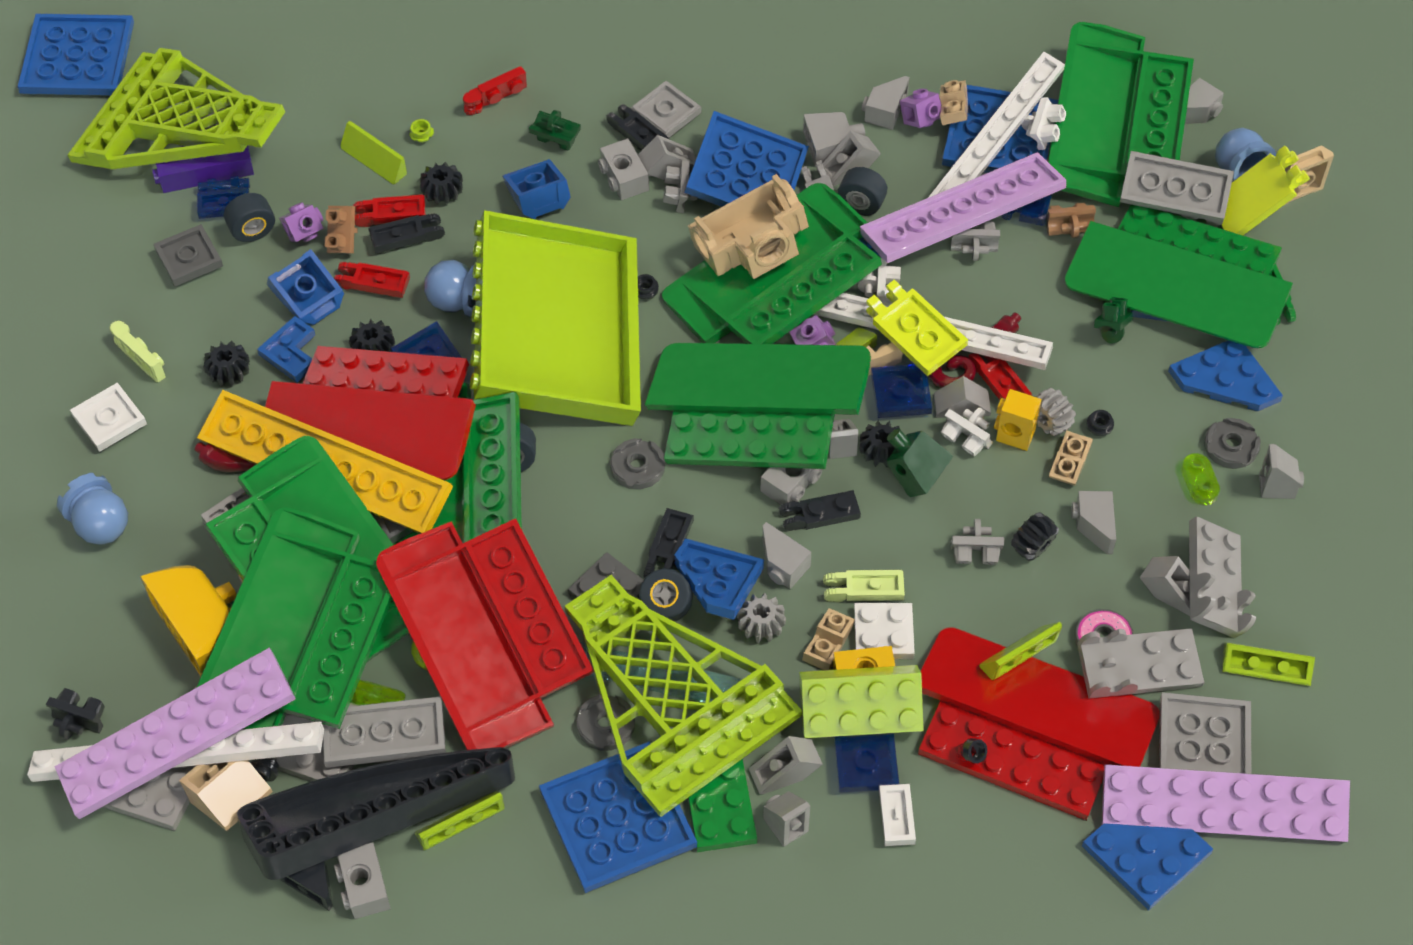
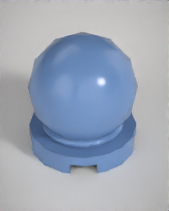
[1215,128,1276,182]
[424,260,476,317]
[56,473,128,545]

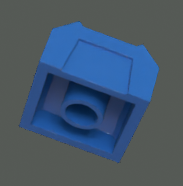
[502,159,571,219]
[267,249,344,324]

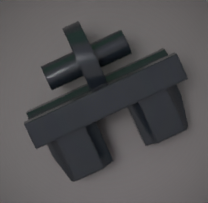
[46,688,105,740]

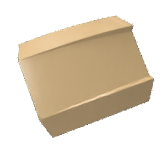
[1285,145,1334,204]

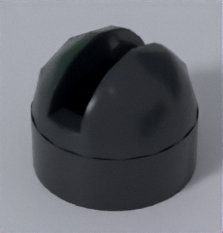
[961,738,987,763]

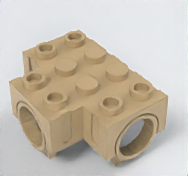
[688,174,809,279]

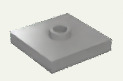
[631,81,701,138]

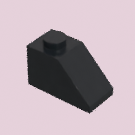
[280,861,333,911]

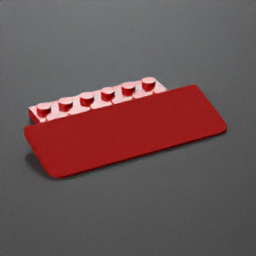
[265,346,476,480]
[376,518,594,750]
[918,627,1160,821]

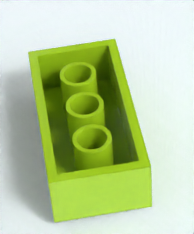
[799,665,924,738]

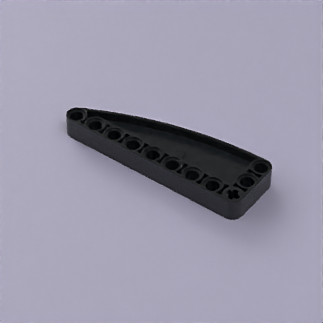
[237,747,515,880]

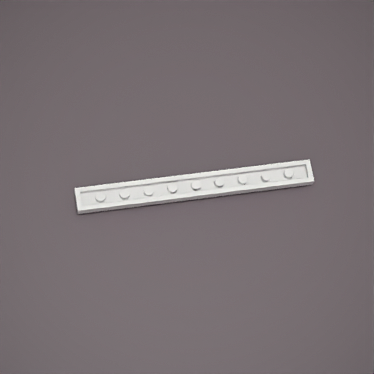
[814,293,1053,370]
[27,722,324,782]

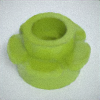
[409,119,434,142]

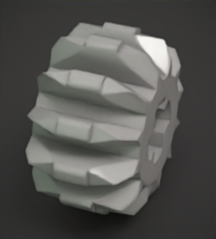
[1034,387,1076,436]
[737,593,786,643]

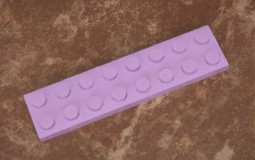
[860,152,1066,263]
[54,648,296,819]
[1101,765,1350,842]

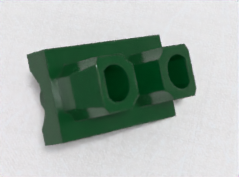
[529,110,581,151]
[1094,297,1133,344]

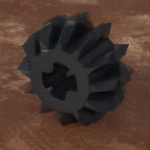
[420,161,463,205]
[349,319,395,352]
[203,340,250,387]
[859,420,901,467]
[1011,512,1059,561]

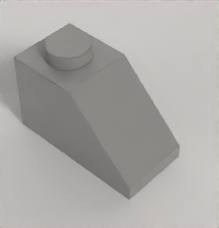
[862,76,910,130]
[1185,78,1224,124]
[823,131,881,186]
[638,135,696,180]
[1259,444,1304,499]
[1071,491,1116,554]
[762,522,811,589]
[1140,556,1190,616]
[749,736,823,794]
[763,791,810,847]

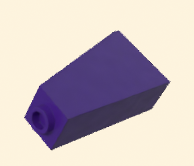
[152,145,254,193]

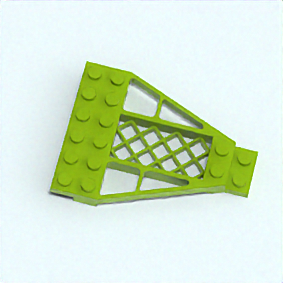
[67,48,285,169]
[565,575,802,817]

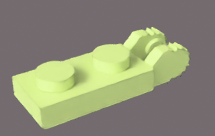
[110,320,166,383]
[823,570,905,602]

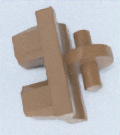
[1047,203,1096,238]
[325,206,358,253]

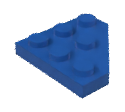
[1168,340,1283,411]
[674,538,764,620]
[1082,823,1213,910]

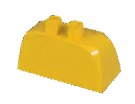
[140,565,237,677]

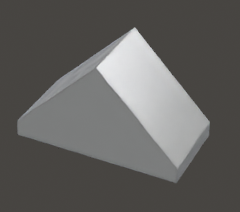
[934,376,991,418]
[828,419,858,459]

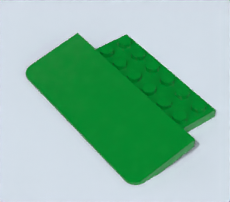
[1048,22,1194,207]
[662,183,882,344]
[1065,204,1293,348]
[645,343,871,469]
[393,383,522,545]
[205,436,409,662]
[196,507,392,730]

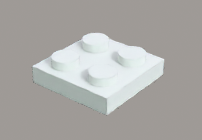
[70,383,147,452]
[854,603,915,659]

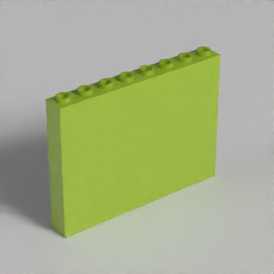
[470,210,641,426]

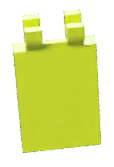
[1222,145,1310,235]
[866,280,968,376]

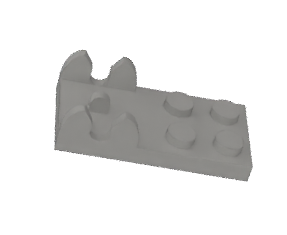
[1120,151,1234,227]
[1189,516,1256,638]
[1077,629,1204,698]
[323,697,446,768]

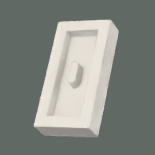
[879,784,916,846]

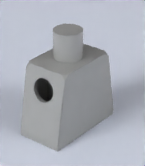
[803,112,865,167]

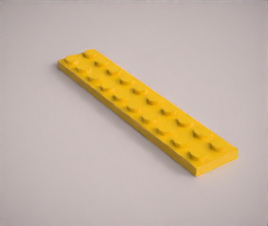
[197,390,453,534]

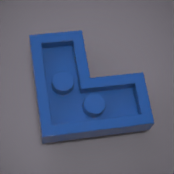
[257,316,316,383]

